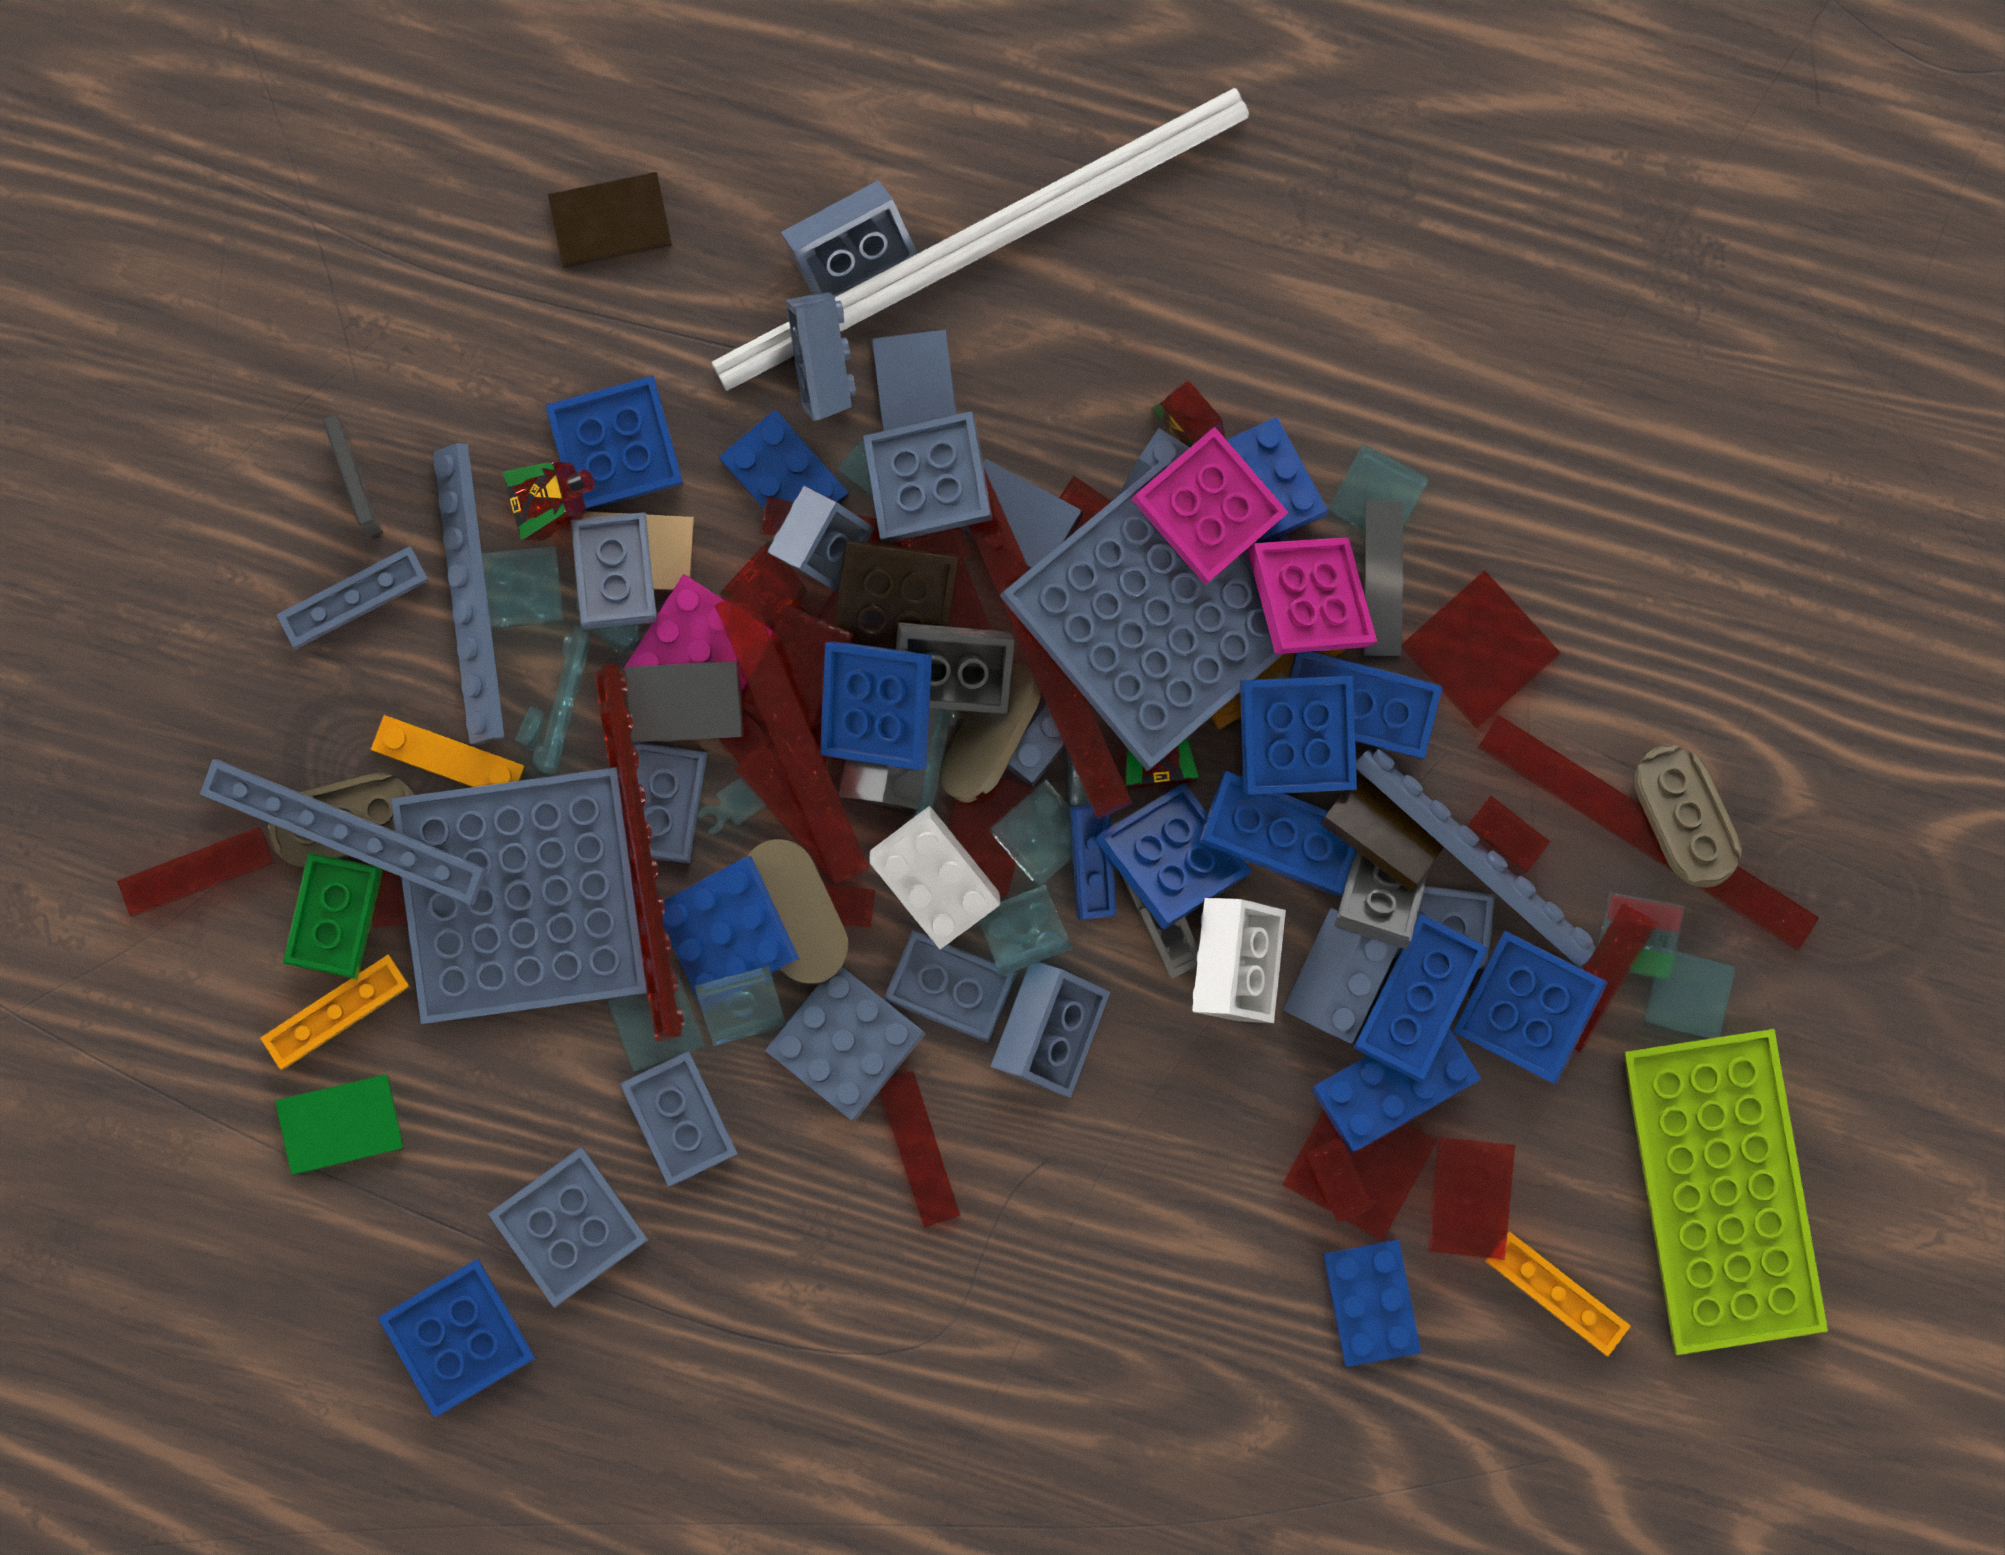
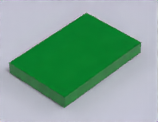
[282,853,383,980]
[275,1074,405,1175]

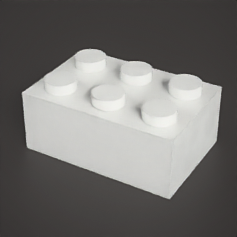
[870,806,1000,949]
[1192,898,1286,1023]

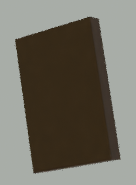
[548,172,672,268]
[1320,773,1444,892]

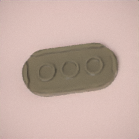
[940,662,1041,802]
[1634,745,1742,887]
[268,773,414,868]
[747,839,849,984]

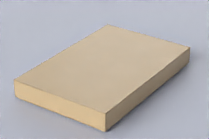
[581,511,695,592]

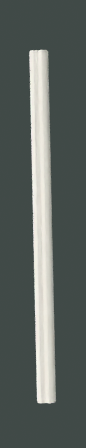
[711,88,1249,391]

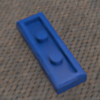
[1070,803,1117,920]

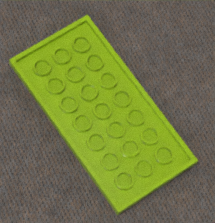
[1623,1029,1828,1355]

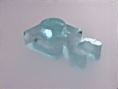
[697,774,768,835]

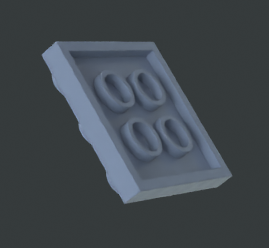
[863,411,993,544]
[765,967,925,1122]
[488,1147,648,1308]

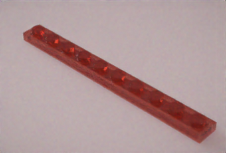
[969,468,1133,819]
[593,664,684,1043]
[1477,715,1819,950]

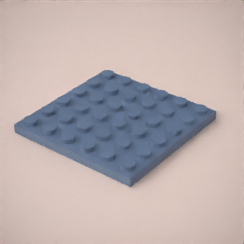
[999,456,1283,771]
[391,767,648,1024]

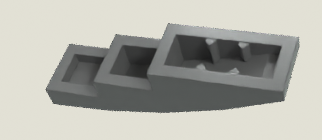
[1362,501,1403,657]
[1117,869,1199,978]

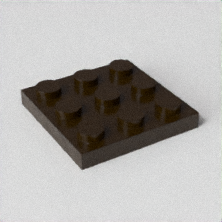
[830,540,959,650]

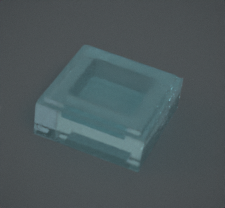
[515,706,547,750]

